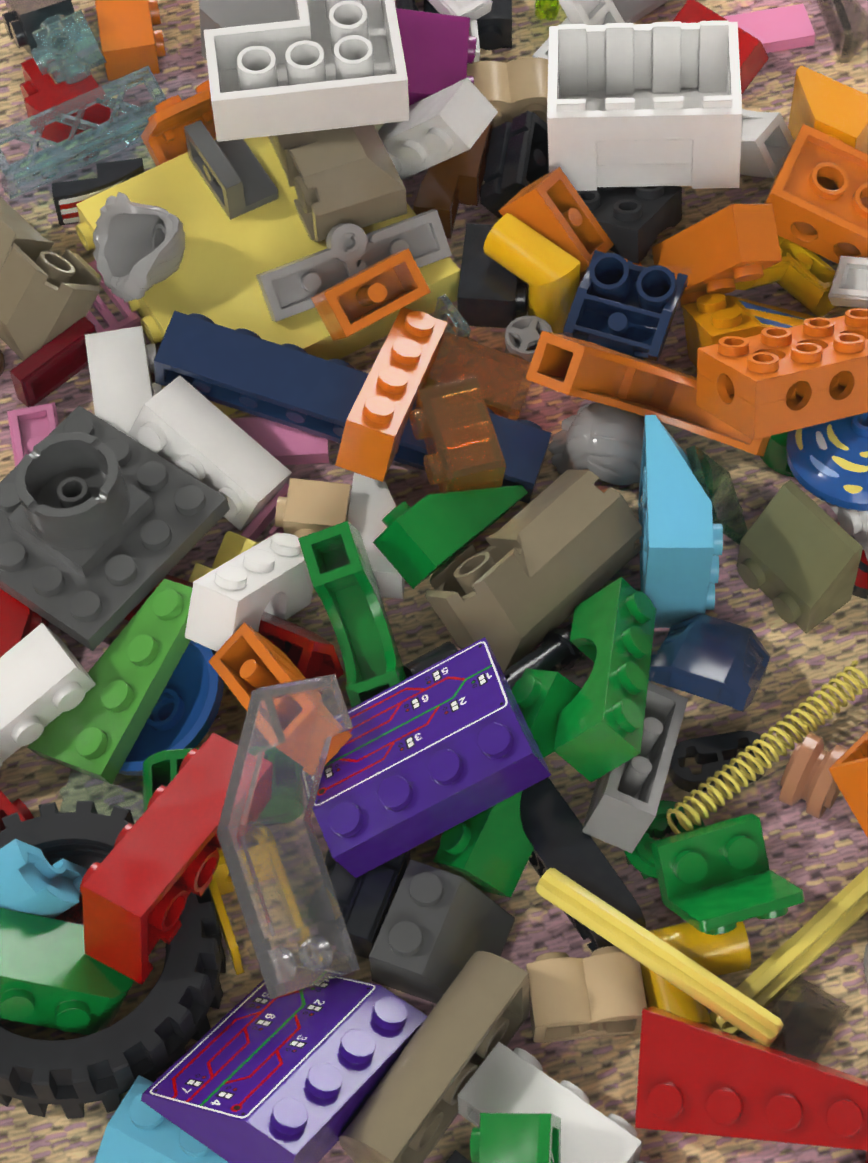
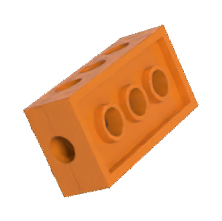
[764,124,868,264]
[696,308,868,440]

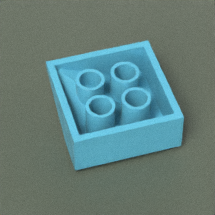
[638,415,723,628]

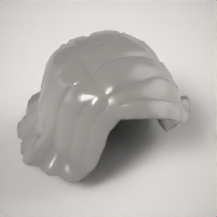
[93,192,185,302]
[548,402,645,485]

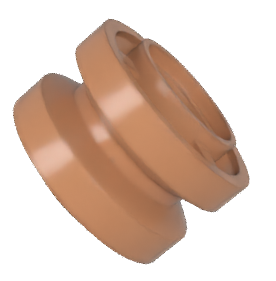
[779,732,848,819]

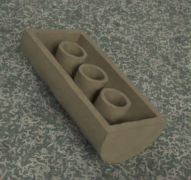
[339,951,529,1163]

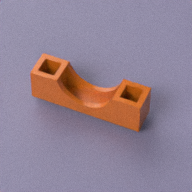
[335,307,448,482]

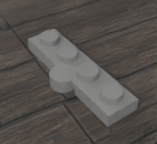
[256,210,452,322]

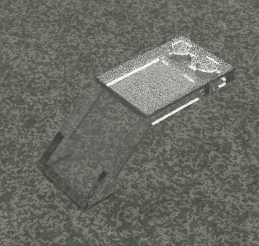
[217,674,360,999]

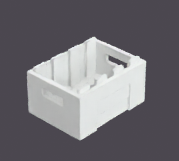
[547,20,742,191]

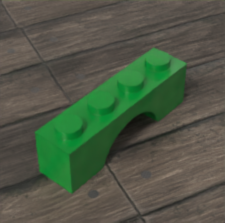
[298,521,407,708]
[553,577,656,782]
[433,668,582,898]

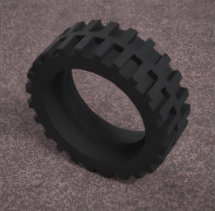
[0,801,226,1119]

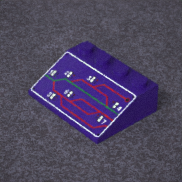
[303,637,551,878]
[141,963,427,1163]

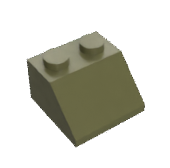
[737,480,863,633]

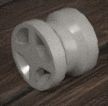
[505,315,553,375]

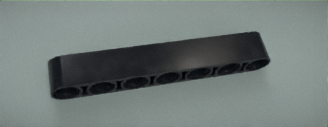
[403,642,646,952]

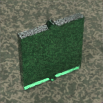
[686,445,748,545]

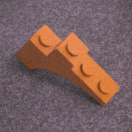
[525,330,771,456]

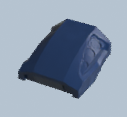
[563,250,688,361]
[649,614,770,712]

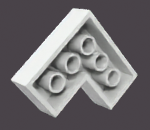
[204,0,409,142]

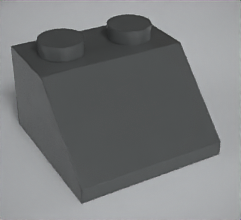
[369,859,515,1004]

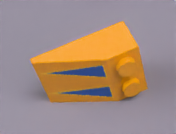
[682,293,817,368]

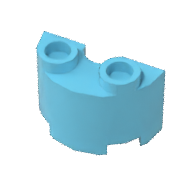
[0,839,87,919]

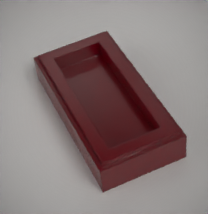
[10,316,97,407]

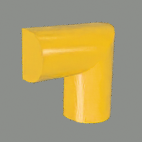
[483,213,581,334]
[735,236,836,317]
[640,921,751,1027]

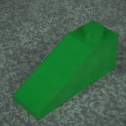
[373,485,528,589]

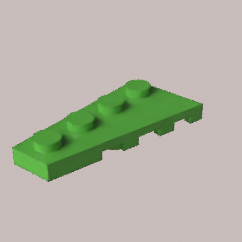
[27,579,192,784]

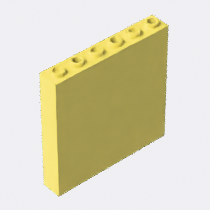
[75,136,460,416]

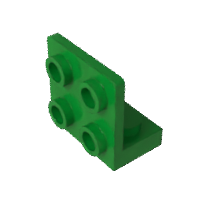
[650,813,805,935]

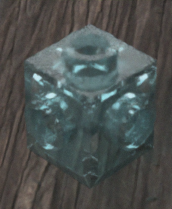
[31,9,107,84]

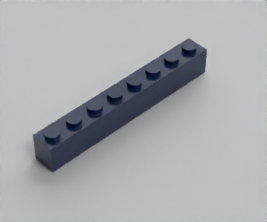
[154,311,552,503]

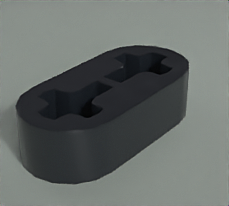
[669,731,770,792]

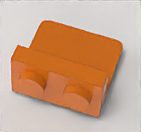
[141,80,216,166]

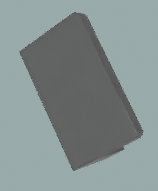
[184,120,279,220]

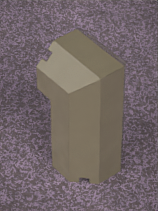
[268,125,407,242]
[0,196,101,361]
[425,470,642,673]

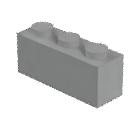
[581,681,688,853]

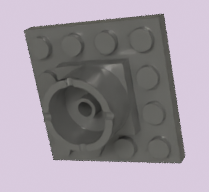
[0,406,230,651]

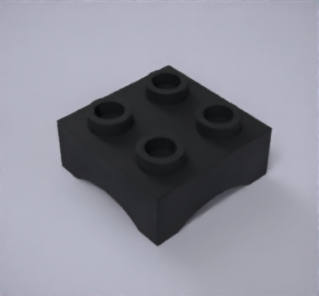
[577,186,682,264]

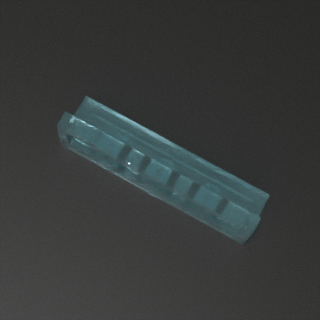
[0,66,167,200]

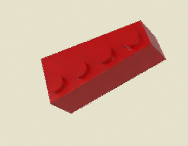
[80,733,270,985]
[635,1006,868,1151]

